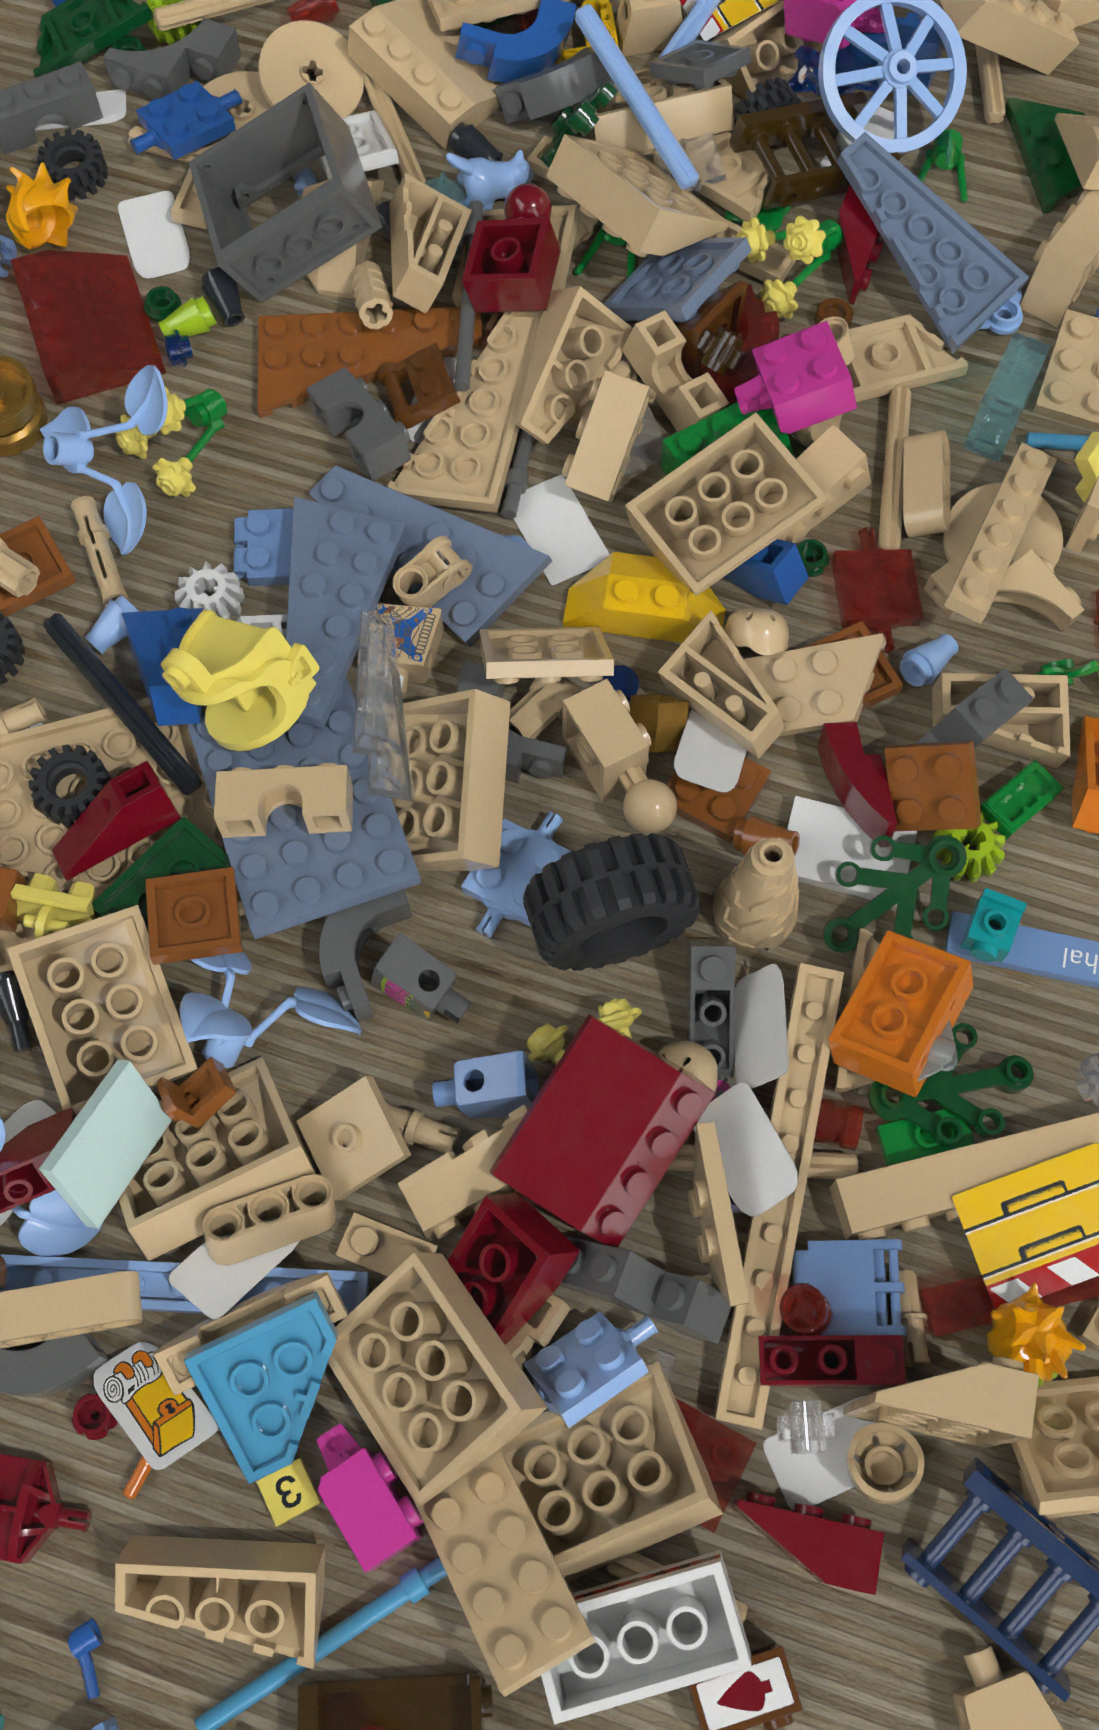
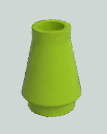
[158,296,217,343]

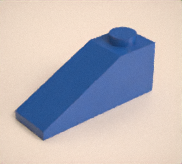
[723,539,809,605]

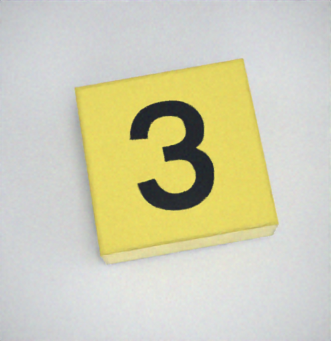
[256,1458,322,1527]

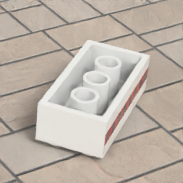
[541,1550,752,1724]

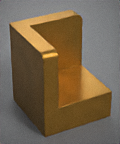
[629,693,689,753]

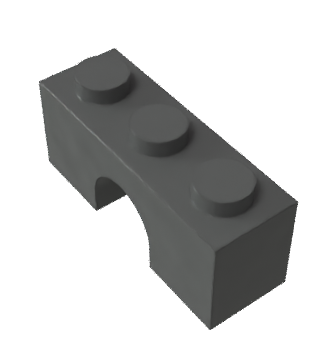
[0,61,104,155]
[306,367,411,481]

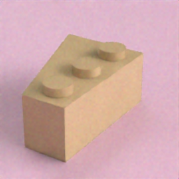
[562,370,657,503]
[658,610,785,759]
[932,673,1070,769]

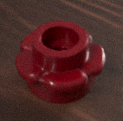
[72,1393,118,1440]

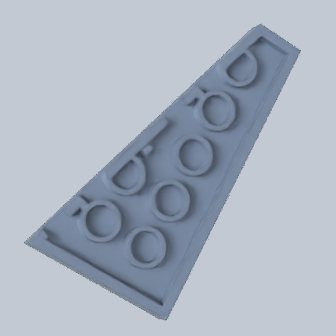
[837,132,1029,354]
[309,465,552,647]
[286,497,407,729]

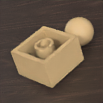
[562,679,677,834]

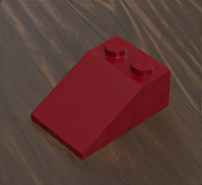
[447,1192,581,1345]

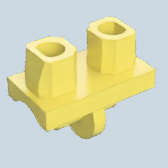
[11,873,96,939]

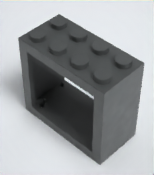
[188,82,383,303]

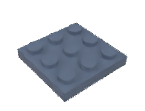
[604,237,752,323]

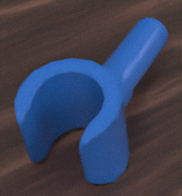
[68,1619,104,1699]

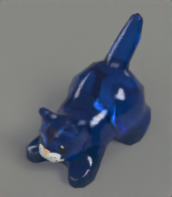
[788,45,880,96]

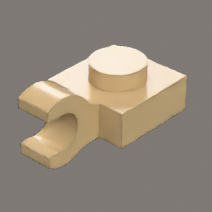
[505,1294,571,1371]

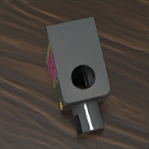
[371,933,472,1024]

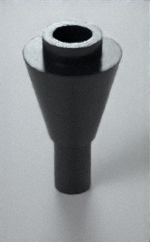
[0,970,33,1052]

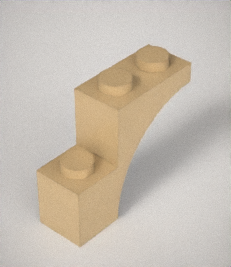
[924,548,1085,631]

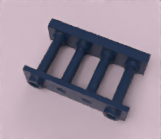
[901,1457,1099,1702]

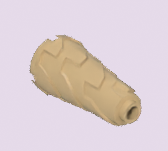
[712,837,799,953]

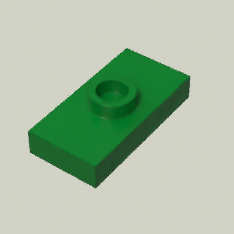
[980,760,1065,840]
[875,1109,975,1167]

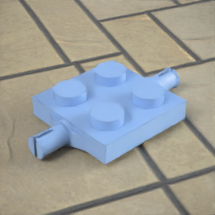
[461,811,570,938]
[523,1311,658,1428]

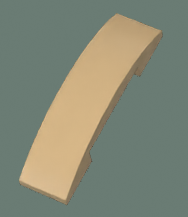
[154,1272,348,1396]

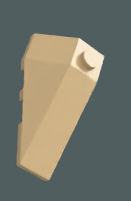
[516,286,633,444]

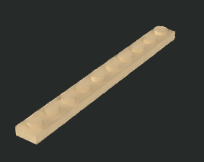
[713,963,844,1430]

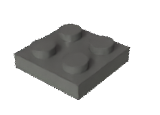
[649,40,751,89]

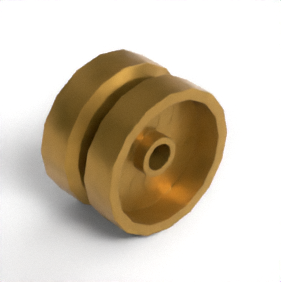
[0,355,48,457]

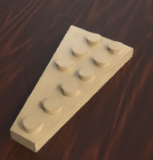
[386,311,544,513]

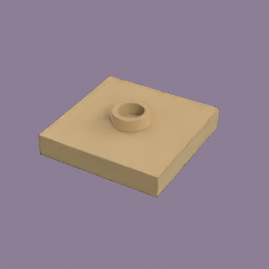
[296,1076,411,1200]

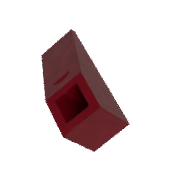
[836,185,884,305]
[52,760,181,881]
[0,1107,77,1214]
[758,1335,906,1389]
[733,1492,884,1595]

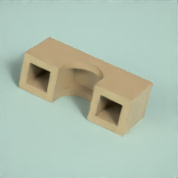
[622,310,729,432]
[214,763,353,838]

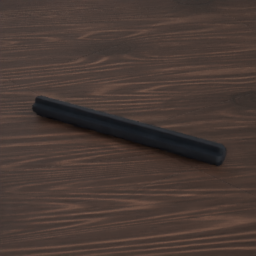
[43,613,202,796]

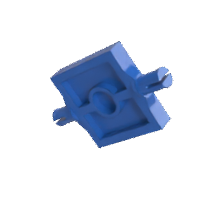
[129,81,242,160]

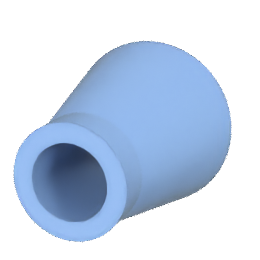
[84,595,139,654]
[899,634,958,687]

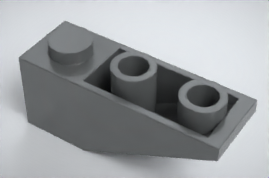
[687,939,736,1077]

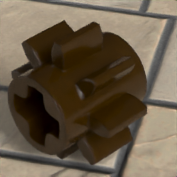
[697,326,748,376]

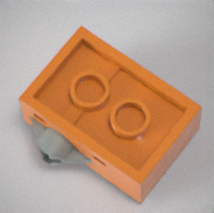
[828,930,973,1098]

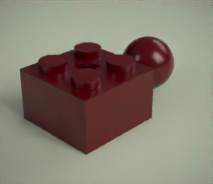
[462,183,561,312]

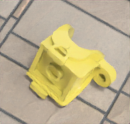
[161,610,320,751]

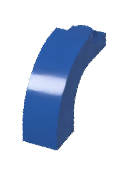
[455,0,576,83]

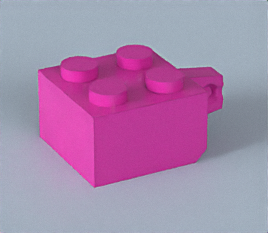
[783,0,884,49]
[734,321,857,434]
[316,1423,424,1573]

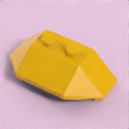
[563,552,726,643]

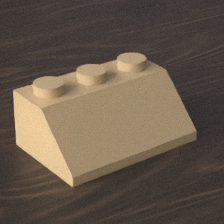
[711,0,823,100]

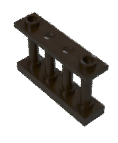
[729,91,901,210]

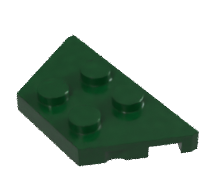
[33,0,154,78]
[1005,97,1086,214]

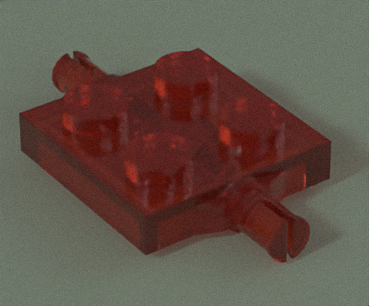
[831,527,924,653]

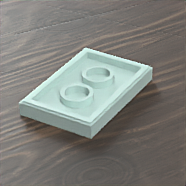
[39,1059,172,1229]

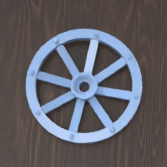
[818,0,967,154]

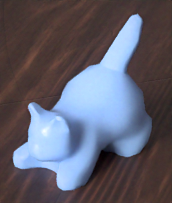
[446,150,534,210]

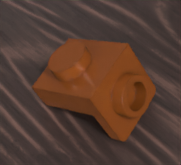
[156,1057,237,1129]

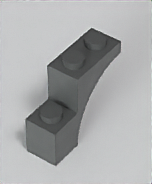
[103,18,241,100]
[885,668,1034,781]
[560,1237,731,1345]

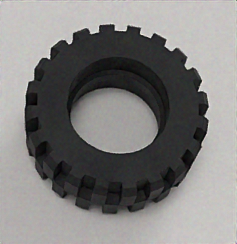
[523,833,701,971]

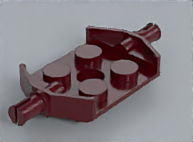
[0,1454,92,1564]

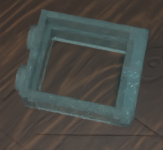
[964,332,1051,462]

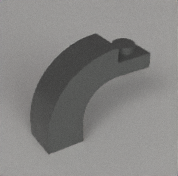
[495,39,616,124]
[457,661,567,783]
[319,889,412,1022]
[0,1333,110,1397]

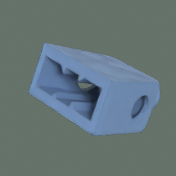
[432,1050,539,1119]

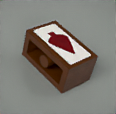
[687,1643,803,1730]

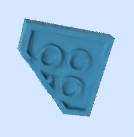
[184,1291,338,1484]

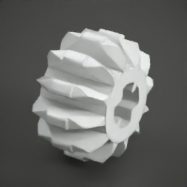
[175,561,245,619]

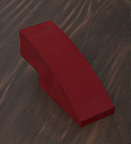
[817,721,897,847]

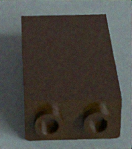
[298,1672,493,1730]

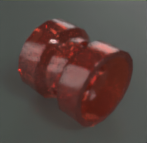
[814,1098,864,1151]
[779,1283,833,1336]

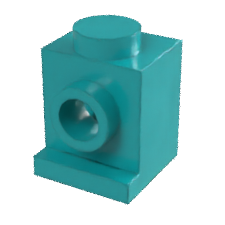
[960,888,1027,963]

